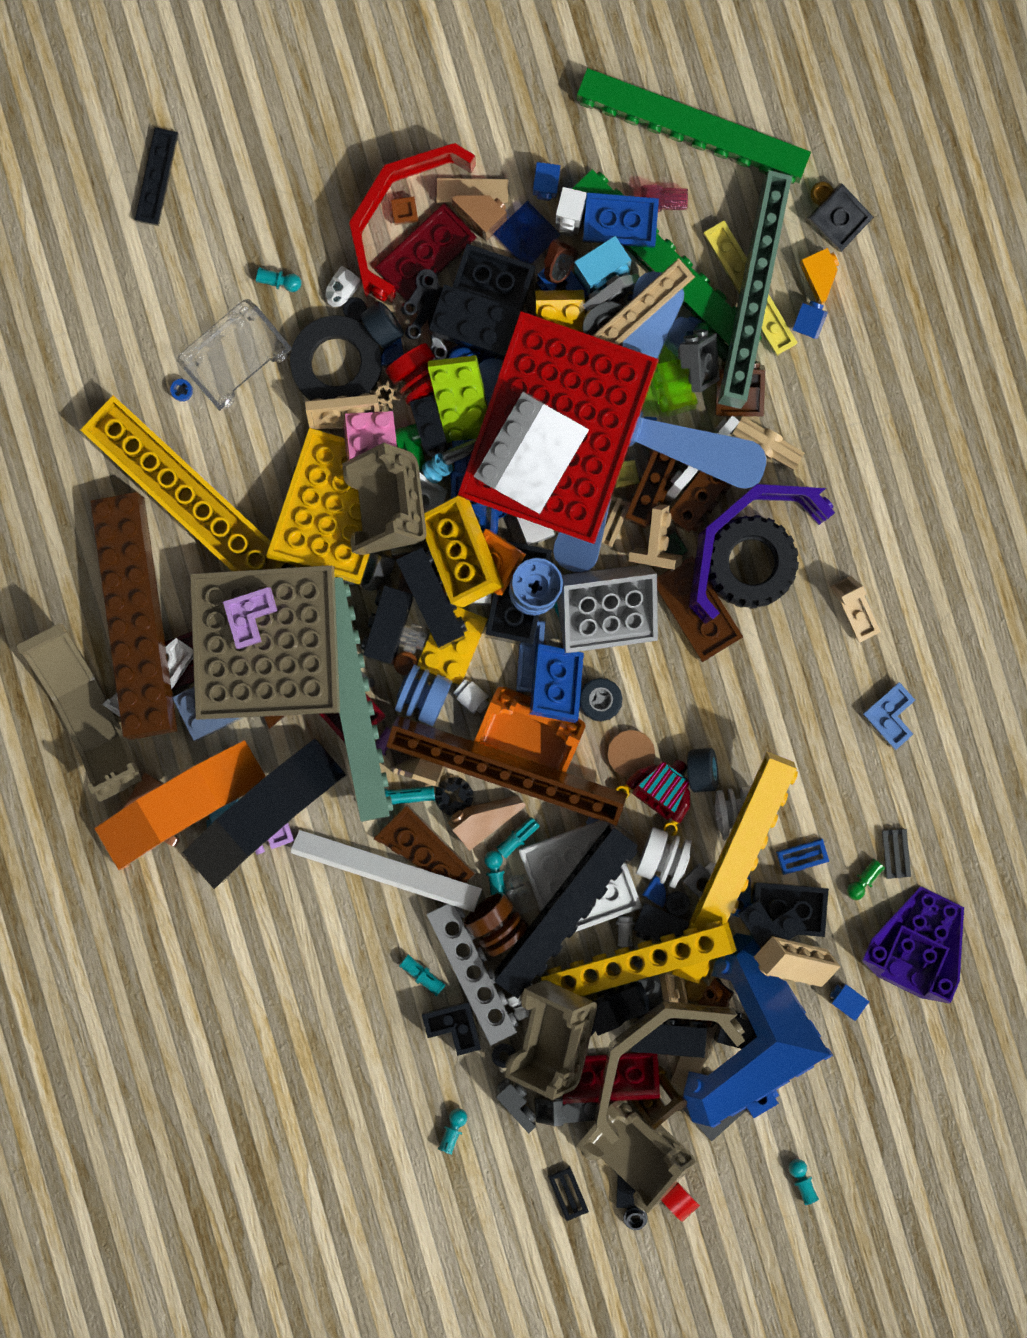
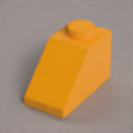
[799,248,839,305]

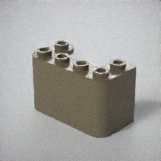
[505,980,597,1100]

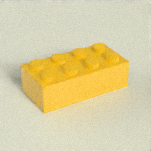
[424,496,504,608]

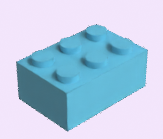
[574,236,631,300]

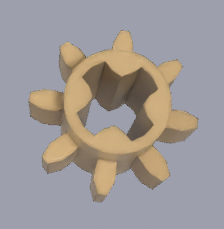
[370,381,400,411]

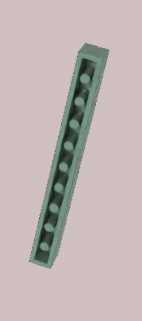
[718,170,792,409]
[335,577,393,822]

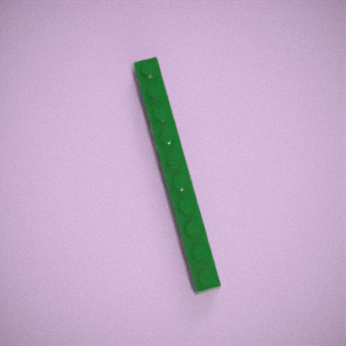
[577,68,811,184]
[572,169,762,346]

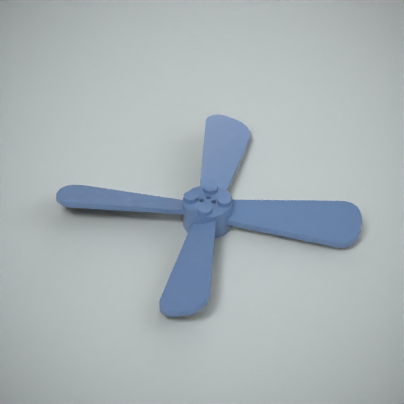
[479,271,767,573]

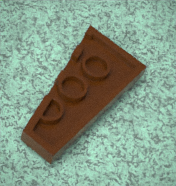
[374,805,475,883]

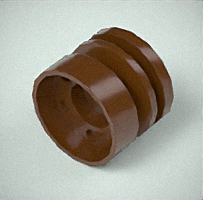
[463,892,529,957]

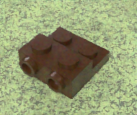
[715,361,766,417]

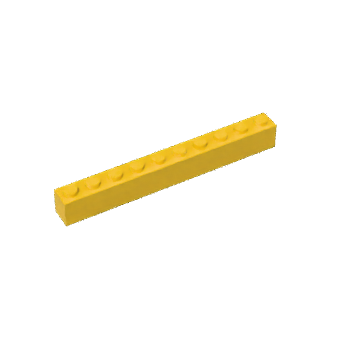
[671,751,798,984]

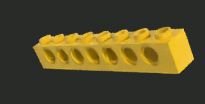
[541,920,737,996]

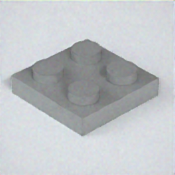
[583,273,640,312]

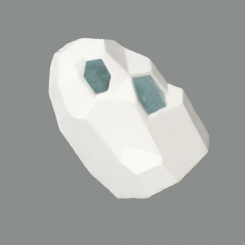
[325,266,361,307]

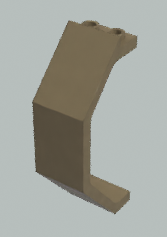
[16,623,142,803]
[595,1001,745,1145]

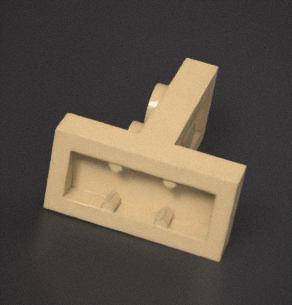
[629,504,683,570]
[830,576,881,643]

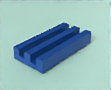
[776,839,830,875]

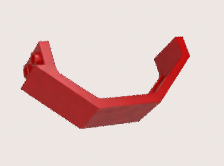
[349,143,476,303]

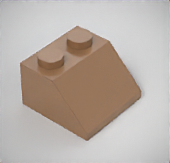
[452,195,507,242]

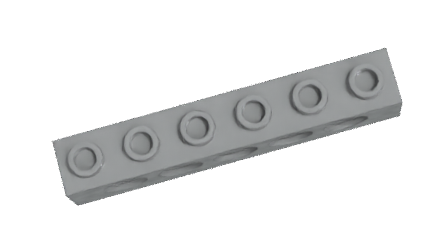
[426,904,519,1046]

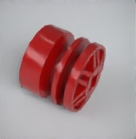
[385,343,435,406]

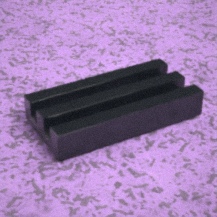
[548,1166,589,1221]

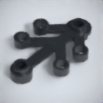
[401,269,448,360]

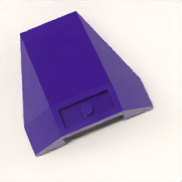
[862,887,964,1004]

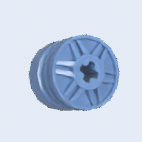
[508,558,563,616]
[395,664,452,726]

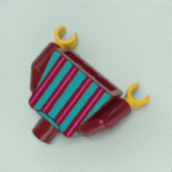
[616,759,690,836]

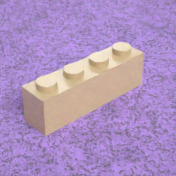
[754,936,841,987]

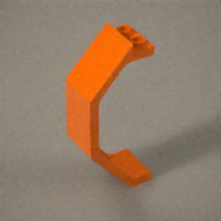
[94,740,266,870]

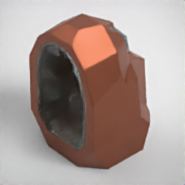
[544,239,578,283]

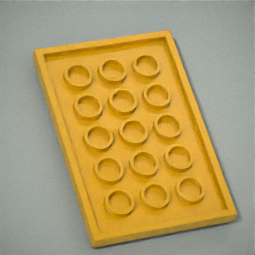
[267,428,370,585]

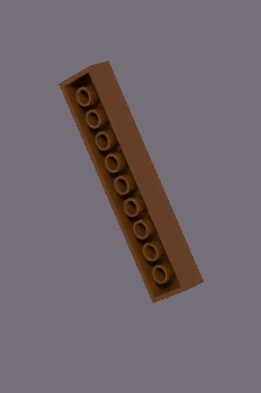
[91,492,178,740]

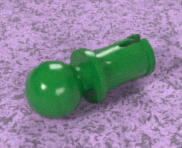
[846,858,885,900]

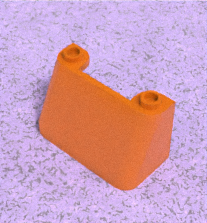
[474,687,586,773]

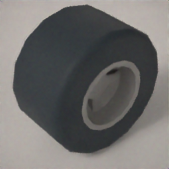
[580,678,623,722]

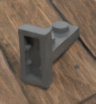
[535,1097,598,1126]

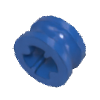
[170,379,193,402]

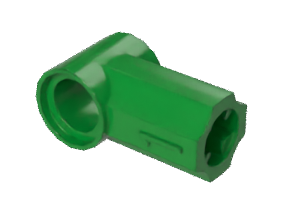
[395,423,425,472]

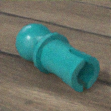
[256,267,302,292]
[484,850,506,895]
[438,1108,468,1155]
[788,1159,819,1205]

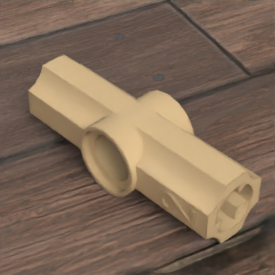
[732,416,804,471]

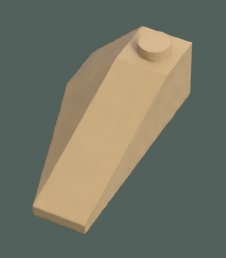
[391,757,444,787]

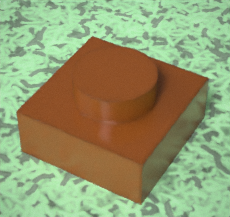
[391,196,418,225]

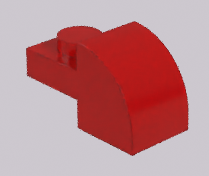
[661,1182,700,1222]

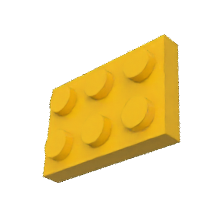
[417,606,488,685]

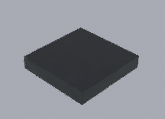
[808,183,874,252]

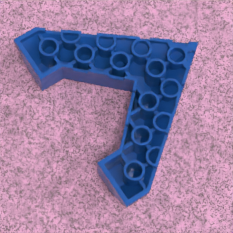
[683,933,833,1128]

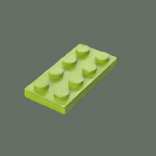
[428,355,488,443]

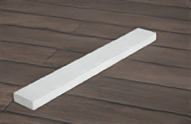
[291,830,482,912]

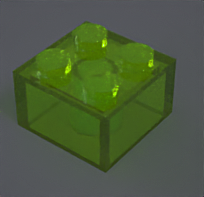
[652,359,698,417]

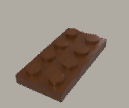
[657,555,743,662]

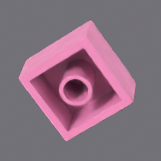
[343,411,397,461]

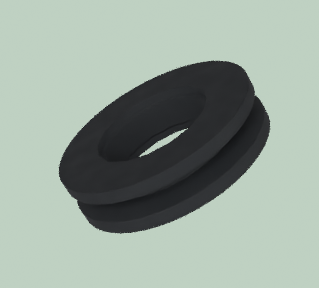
[290,316,382,401]

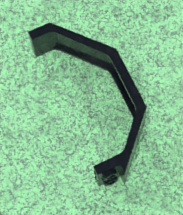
[182,738,347,889]

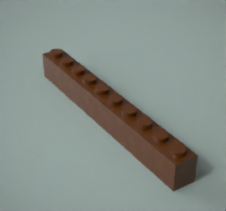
[386,716,628,826]

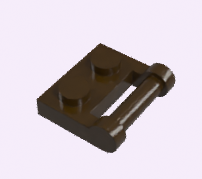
[631,1066,687,1130]

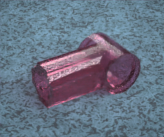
[641,185,688,212]

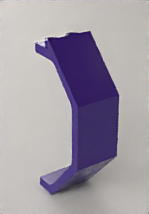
[689,484,835,624]

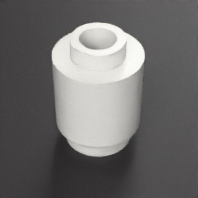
[454,679,490,714]

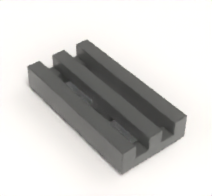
[882,829,911,879]

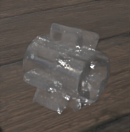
[399,623,427,654]

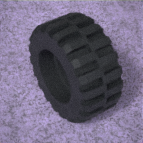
[708,515,799,609]

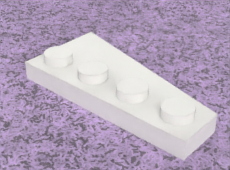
[665,416,740,504]

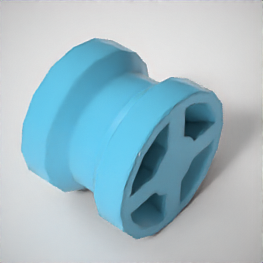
[422,453,453,484]

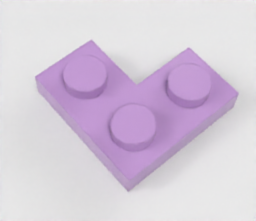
[223,587,277,649]

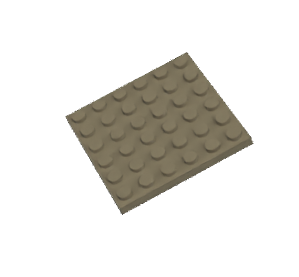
[190,565,340,720]

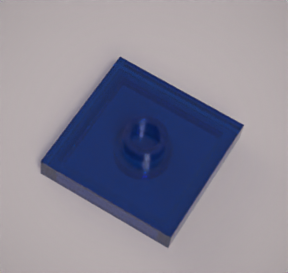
[493,200,561,264]

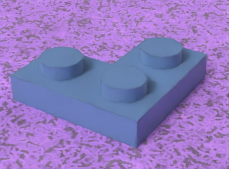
[863,682,915,750]

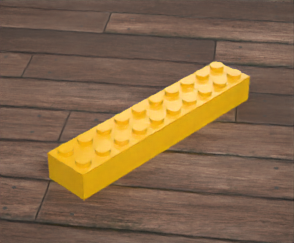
[80,395,288,571]

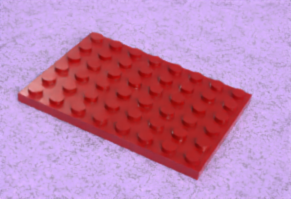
[458,311,659,544]

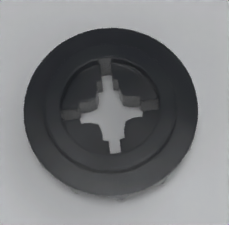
[435,777,473,816]

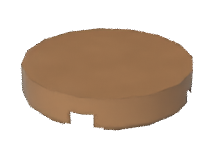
[607,730,655,778]

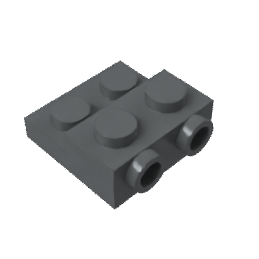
[678,329,720,392]
[496,1078,536,1134]

